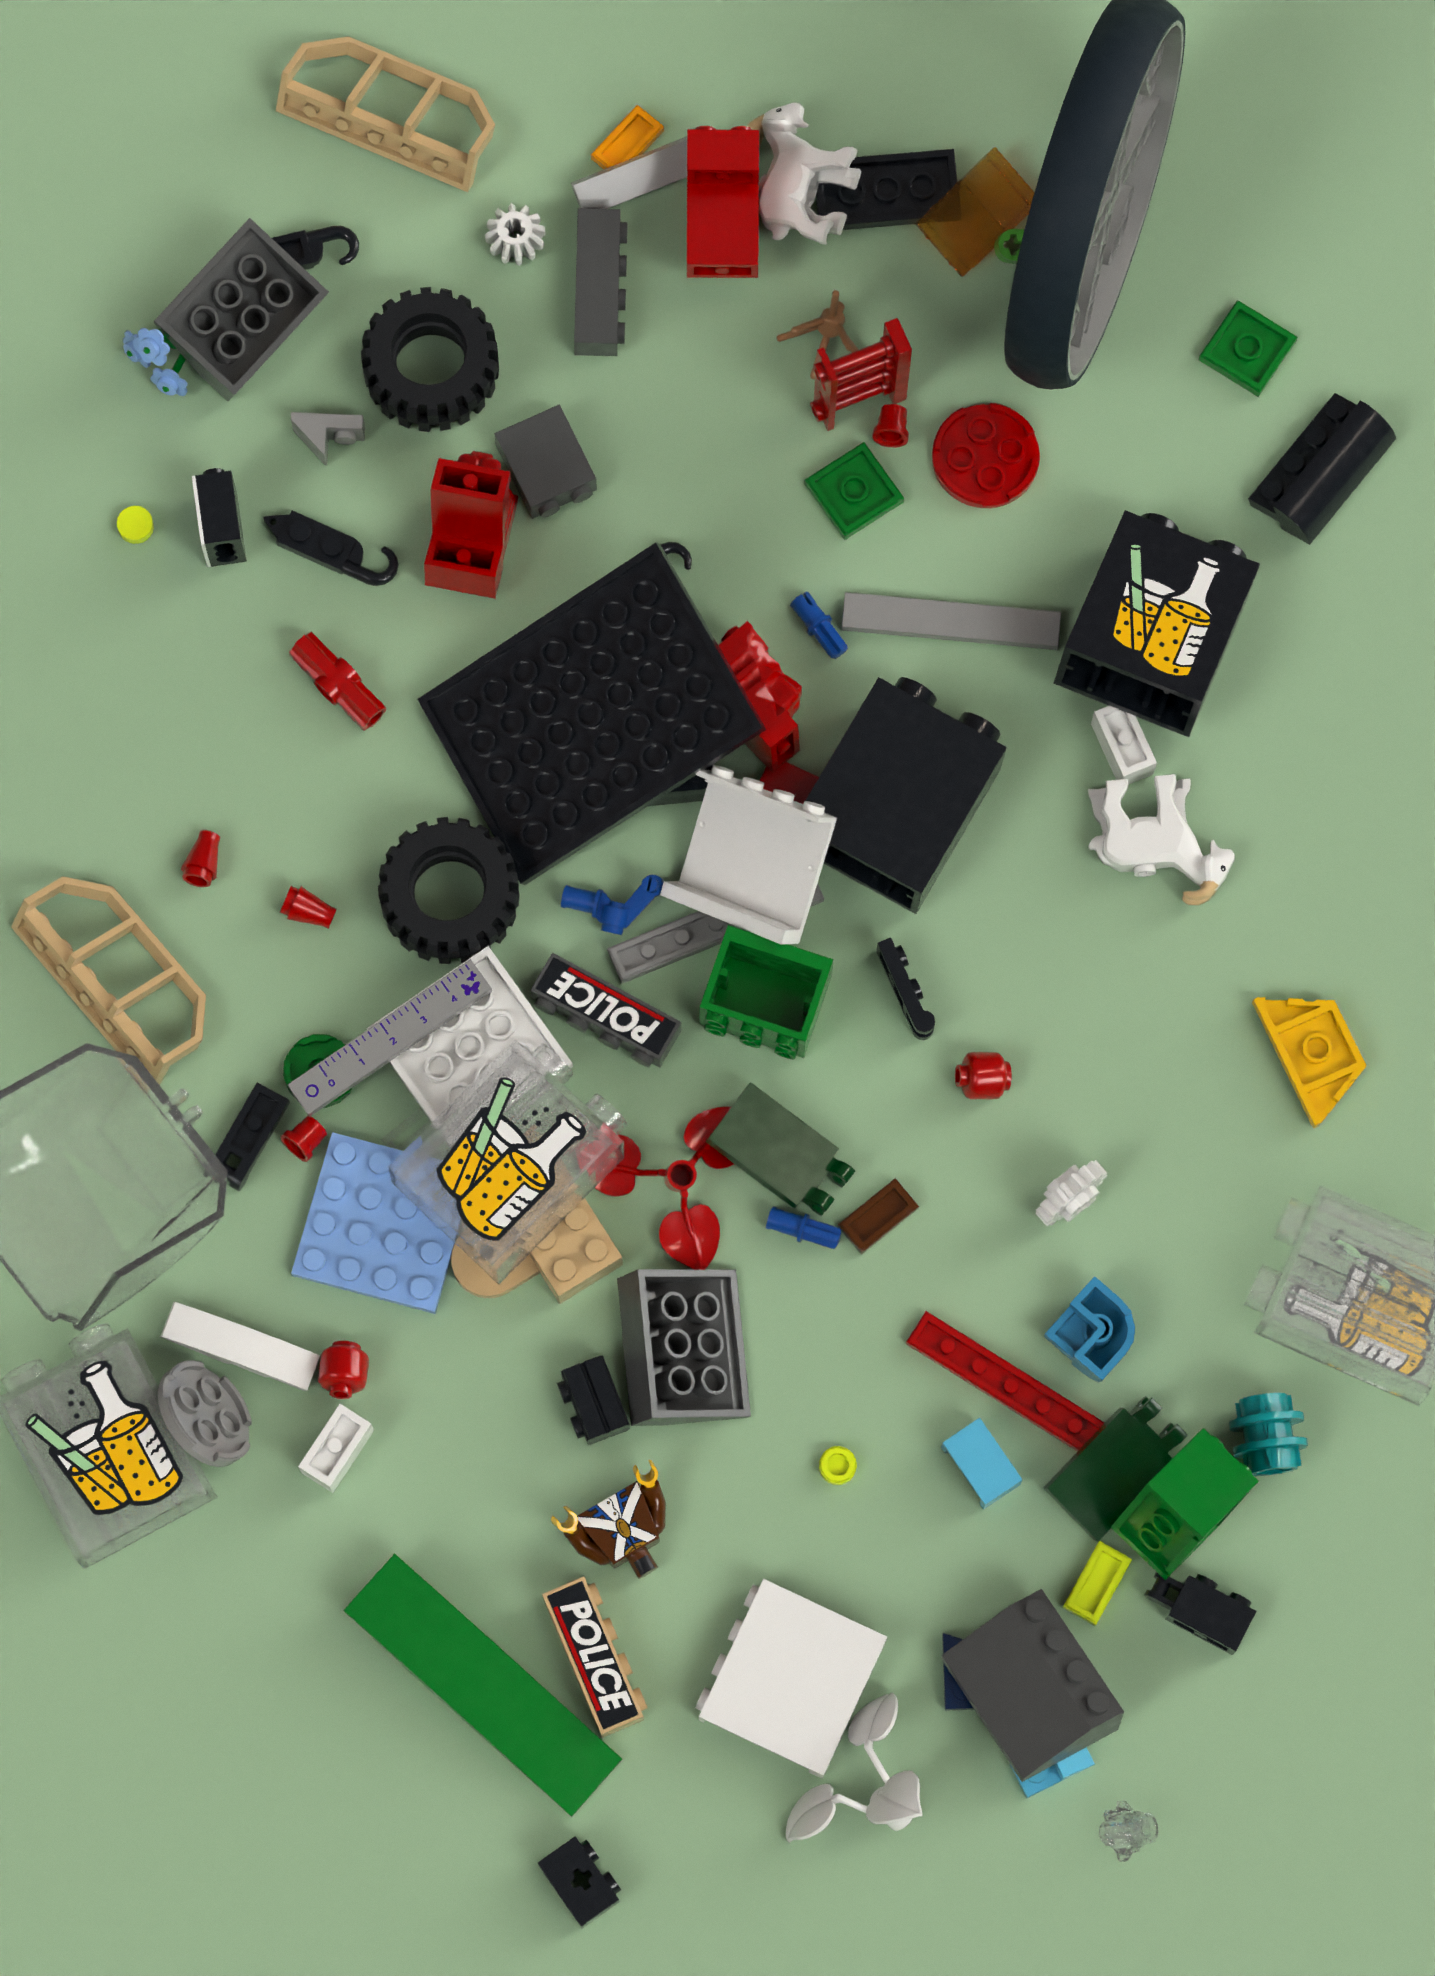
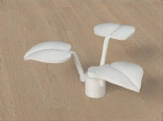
[786,1693,922,1843]

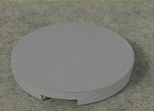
[158,1360,252,1467]

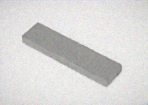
[571,136,687,209]

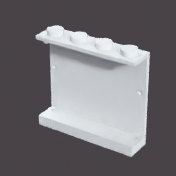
[660,765,837,945]
[695,1579,887,1779]

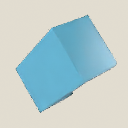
[941,1418,1022,1510]

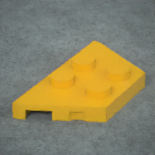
[1252,997,1367,1129]

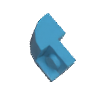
[1044,1276,1135,1382]

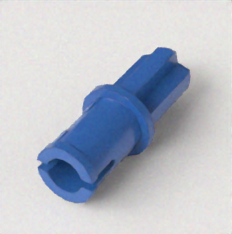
[790,592,848,659]
[766,1206,841,1249]

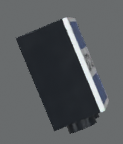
[192,468,247,567]

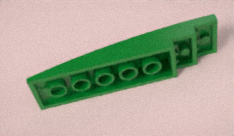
[343,1553,622,1817]

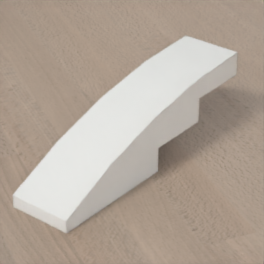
[160,1302,320,1391]

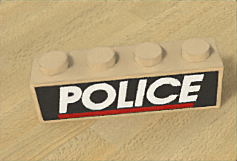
[542,1576,647,1738]

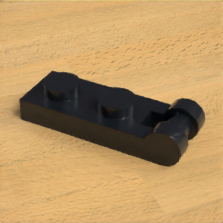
[876,937,935,1040]
[206,1083,290,1191]

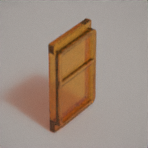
[915,147,1034,277]

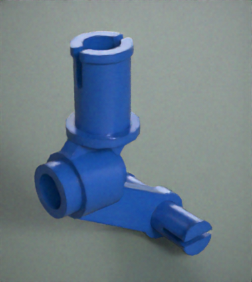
[561,875,664,935]

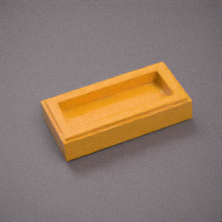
[591,105,664,169]

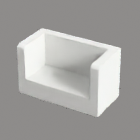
[1091,705,1157,785]
[298,1404,374,1493]

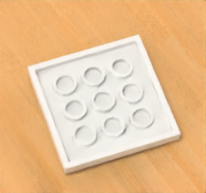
[366,946,573,1149]

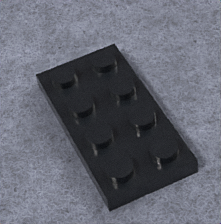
[816,149,961,230]

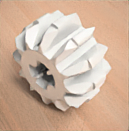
[485,203,546,266]

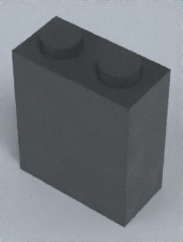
[494,404,597,519]

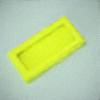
[1062,1541,1132,1626]

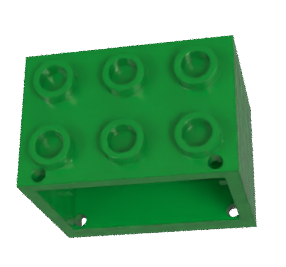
[699,925,834,1060]
[1111,1428,1259,1580]

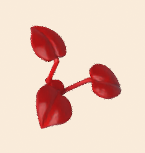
[576,1106,734,1270]

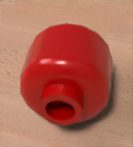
[955,1052,1012,1100]
[318,1341,369,1399]

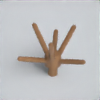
[776,290,859,379]

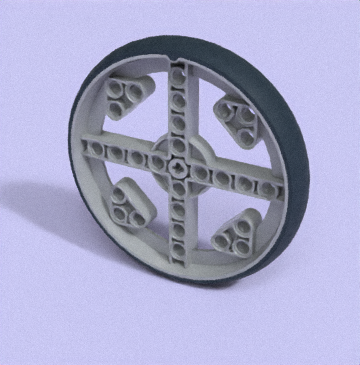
[1004,0,1186,390]

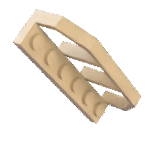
[276,37,495,192]
[11,876,206,1090]

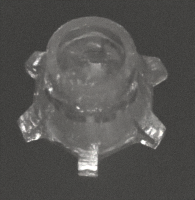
[1099,1801,1158,1862]

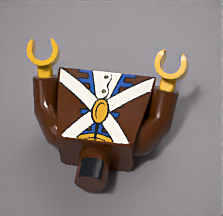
[551,1460,666,1579]

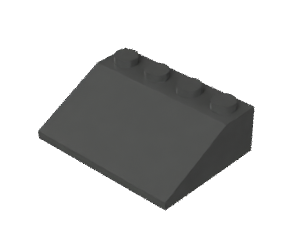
[154,218,329,401]
[617,1269,751,1426]
[941,1589,1124,1782]

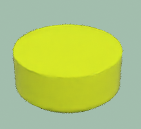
[117,506,154,544]
[819,1446,857,1485]

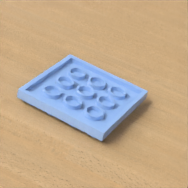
[291,1132,462,1314]

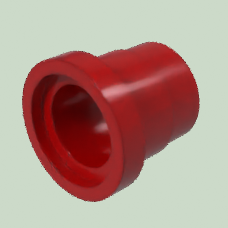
[872,404,909,448]
[281,1116,327,1162]

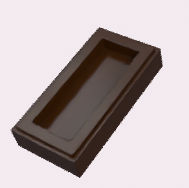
[838,1178,919,1255]

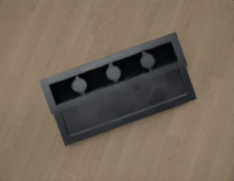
[1248,393,1396,545]

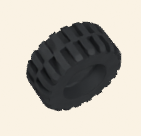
[361,287,499,432]
[378,817,520,964]

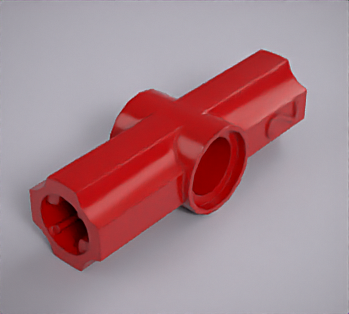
[289,632,386,731]

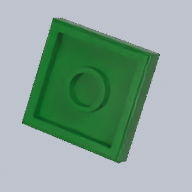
[1199,300,1298,397]
[804,442,904,540]

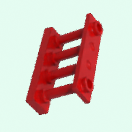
[810,317,912,431]

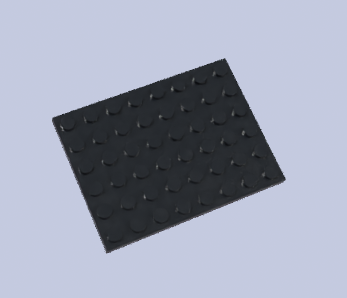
[417,542,767,885]

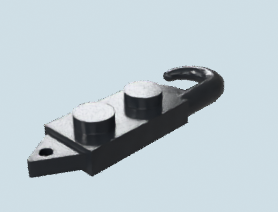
[272,226,359,270]
[264,510,399,586]

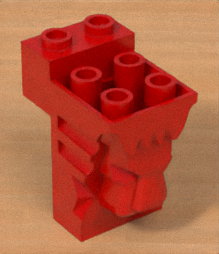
[687,126,759,278]
[424,451,519,599]
[718,621,802,773]

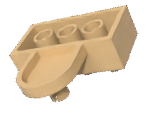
[451,1133,623,1304]

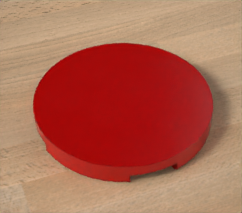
[932,403,1040,508]

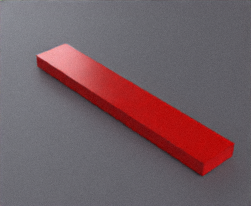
[906,1311,1105,1452]

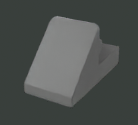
[291,412,365,465]

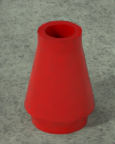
[181,830,220,887]
[280,886,337,929]

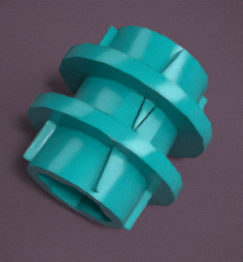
[1229,1392,1308,1476]

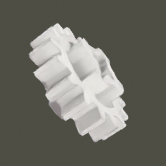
[1036,1160,1108,1226]

